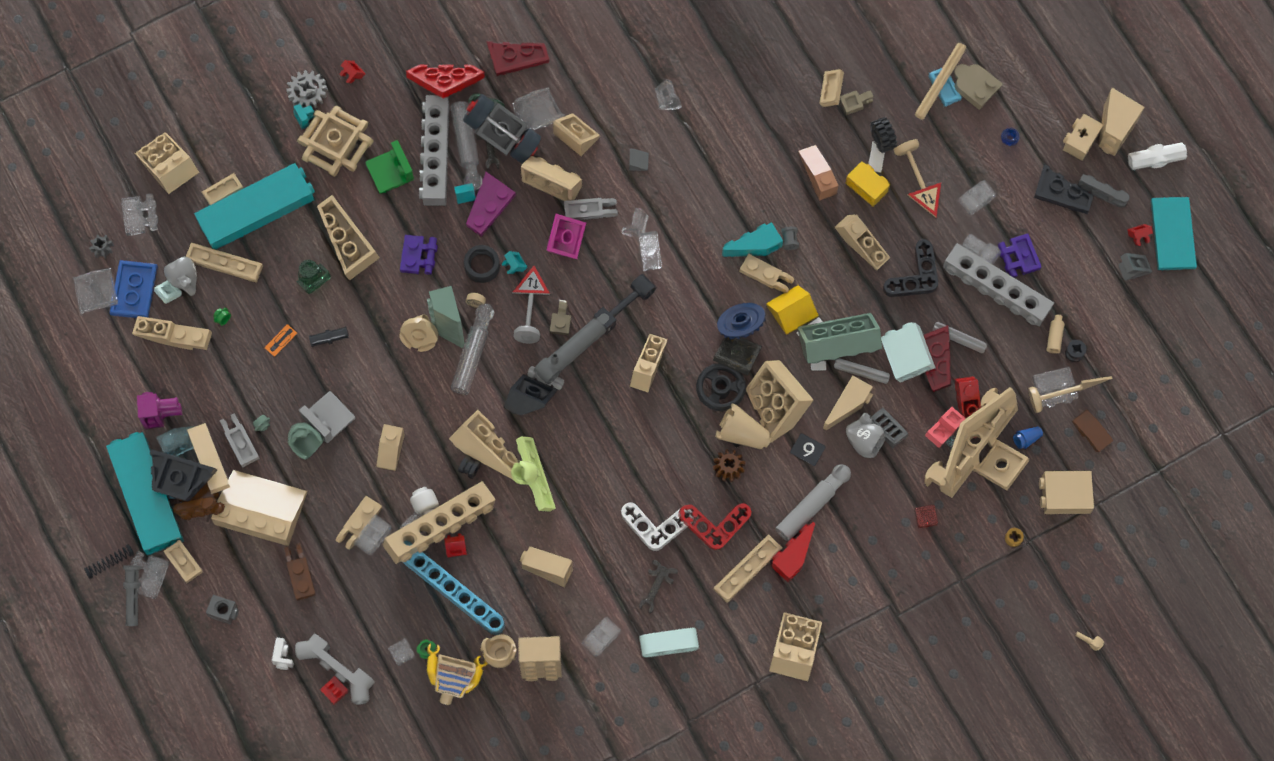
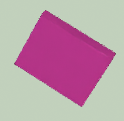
[546,214,586,259]

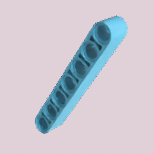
[401,541,504,635]

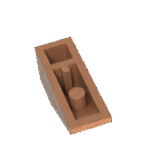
[798,145,838,200]

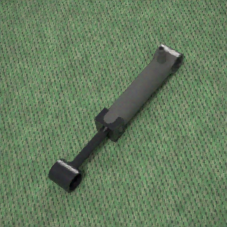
[534,274,657,385]

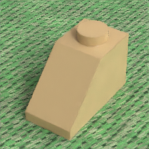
[377,424,405,471]

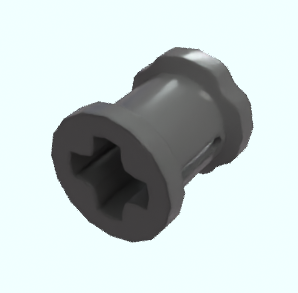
[781,226,800,250]

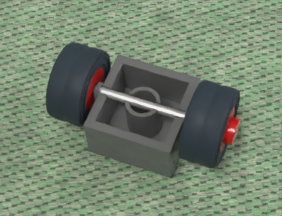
[463,94,541,163]

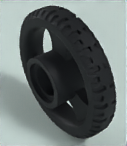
[696,363,746,411]

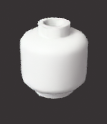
[410,487,439,515]

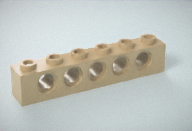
[383,481,496,564]

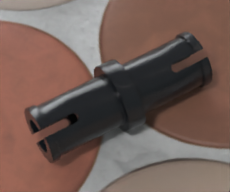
[309,326,349,347]

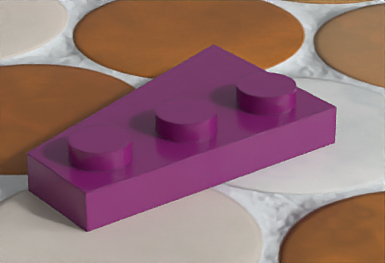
[466,172,516,237]

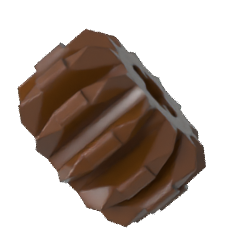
[713,449,746,483]

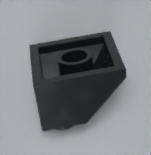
[504,374,558,415]

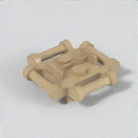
[297,105,373,177]

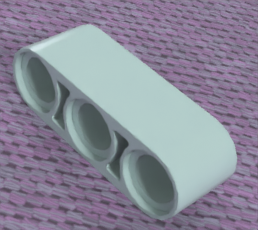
[639,628,699,657]

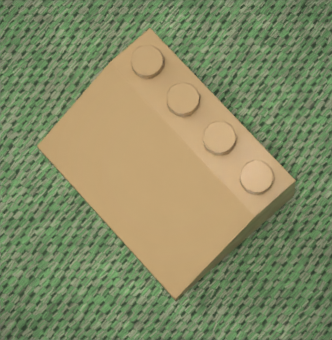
[211,470,307,546]

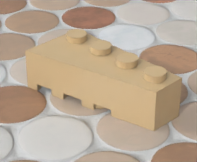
[317,195,380,281]

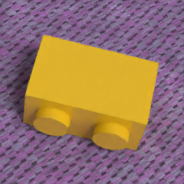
[846,161,890,207]

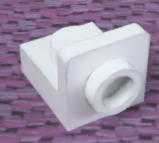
[272,637,294,670]

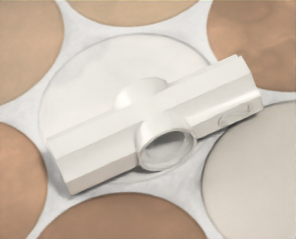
[1128,142,1187,170]

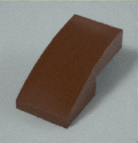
[1072,410,1113,452]

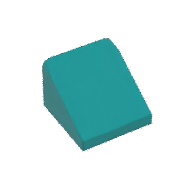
[454,183,476,204]

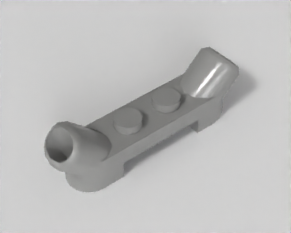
[295,633,375,704]

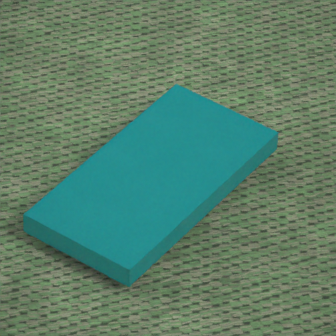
[1151,197,1197,270]

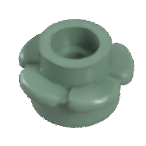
[252,415,270,432]

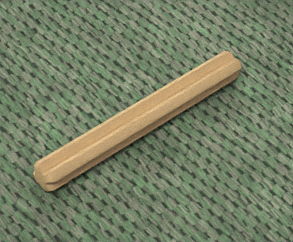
[915,43,966,120]

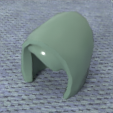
[287,422,324,460]

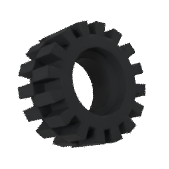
[870,117,897,153]

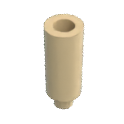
[1046,315,1065,353]

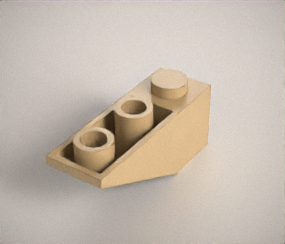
[835,215,890,270]
[630,334,668,392]

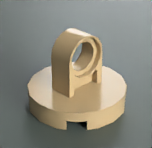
[400,314,438,352]

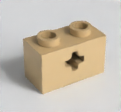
[1063,114,1103,161]

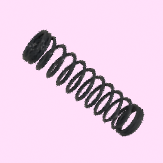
[84,544,134,579]

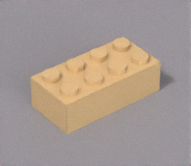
[519,636,562,681]

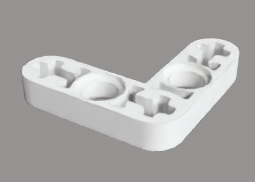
[621,503,694,551]

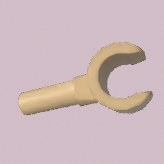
[1076,632,1104,651]

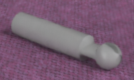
[775,464,851,541]

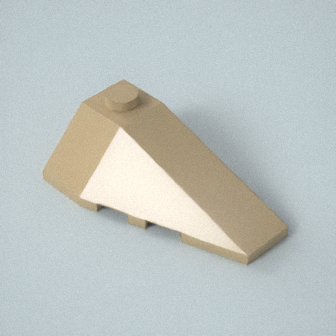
[449,410,520,479]

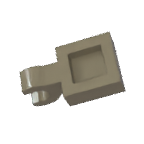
[840,90,874,115]
[550,300,571,336]

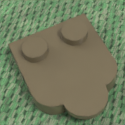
[954,64,1003,110]

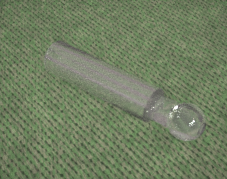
[450,102,482,191]
[451,303,494,395]

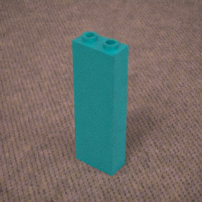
[194,163,315,250]
[106,432,184,556]

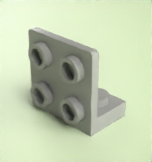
[299,391,355,443]

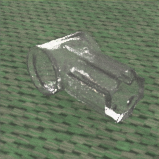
[961,233,1001,265]

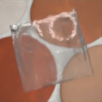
[513,87,565,131]
[73,268,118,315]

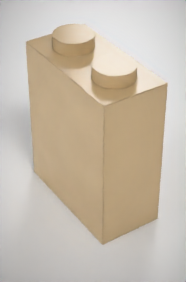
[1039,471,1094,514]

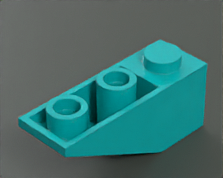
[722,222,783,257]

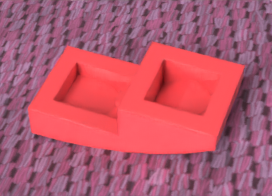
[925,407,966,448]

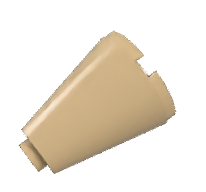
[715,403,771,449]

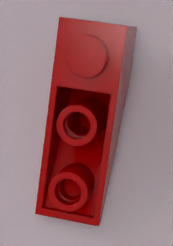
[954,376,981,438]
[771,522,815,583]

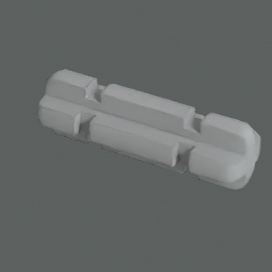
[528,366,564,390]

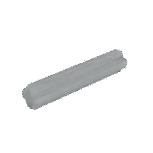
[933,322,987,353]
[834,358,890,384]

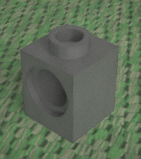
[206,595,239,625]

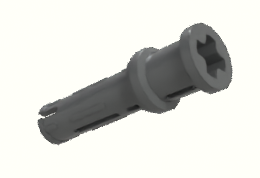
[123,565,141,626]

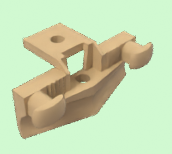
[925,388,1029,498]

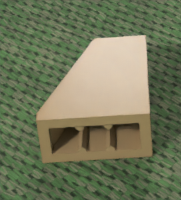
[520,547,573,588]

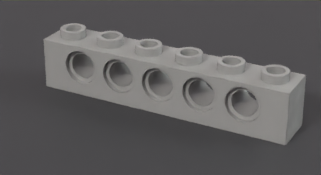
[419,95,449,206]
[943,243,1054,327]

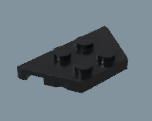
[150,449,217,502]

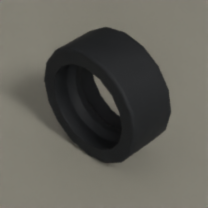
[464,245,500,283]

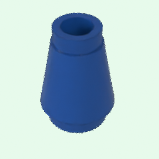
[1013,426,1043,449]

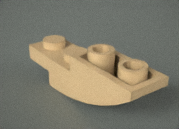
[132,316,212,350]

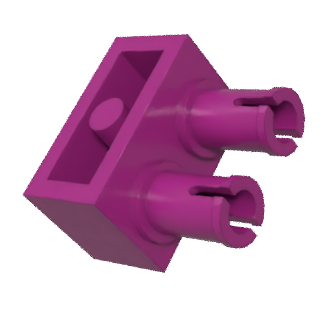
[137,392,182,429]

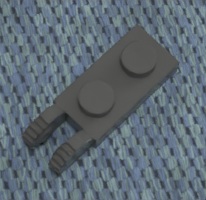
[1078,174,1130,208]

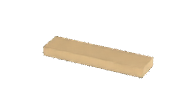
[186,243,263,283]
[187,423,230,494]
[713,534,782,603]

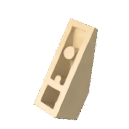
[823,376,873,430]

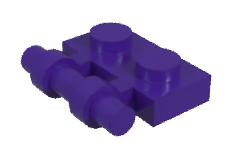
[998,234,1042,278]
[400,235,438,275]

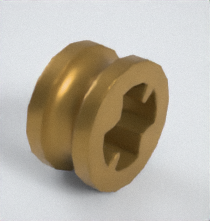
[1005,528,1024,547]

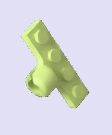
[511,436,556,512]

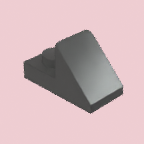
[1119,253,1152,280]

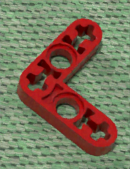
[678,503,751,550]

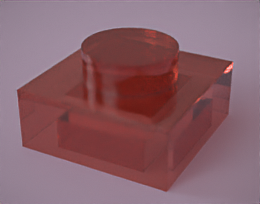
[914,505,938,528]

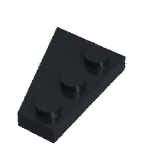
[1034,163,1094,215]

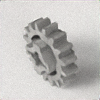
[286,70,327,108]

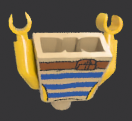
[427,644,488,705]

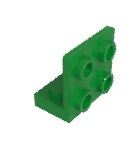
[365,140,414,194]

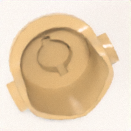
[481,634,517,668]

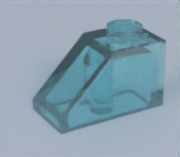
[156,426,195,456]

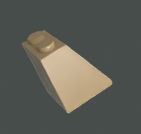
[1099,88,1144,156]

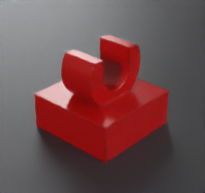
[340,60,365,83]
[1127,224,1153,246]
[444,533,467,557]
[320,676,349,705]

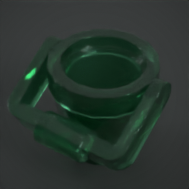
[296,260,331,294]

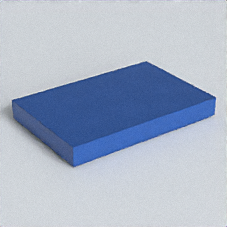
[110,260,158,318]

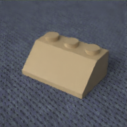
[521,156,582,201]

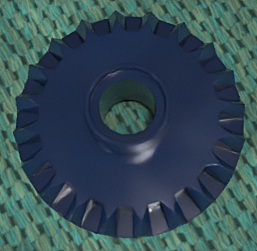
[717,303,766,340]

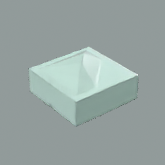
[154,281,182,304]

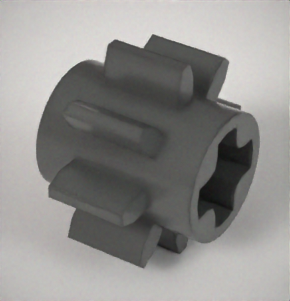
[89,235,114,259]

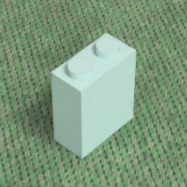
[881,322,935,383]

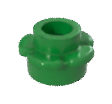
[213,308,231,326]
[417,640,436,659]

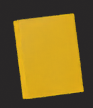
[766,285,818,335]

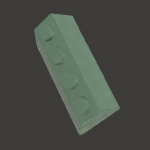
[427,286,465,348]
[797,313,882,364]

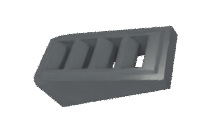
[870,408,908,449]

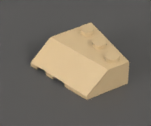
[746,360,813,443]

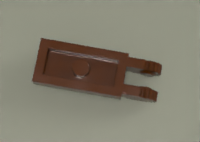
[173,497,225,520]
[284,543,316,601]

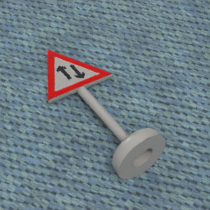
[512,266,550,344]

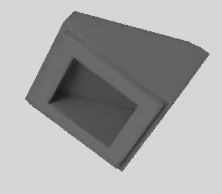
[629,149,649,171]

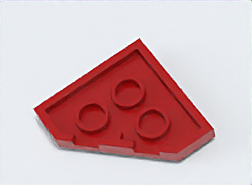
[406,65,485,99]

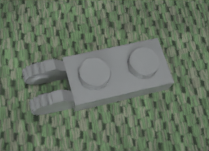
[564,198,618,220]
[220,413,260,467]

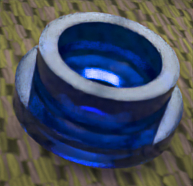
[1001,128,1020,146]

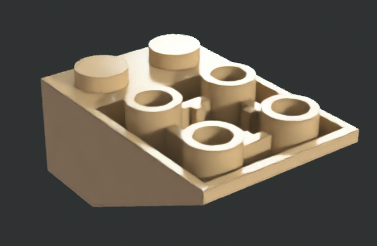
[135,132,199,194]
[769,612,822,681]

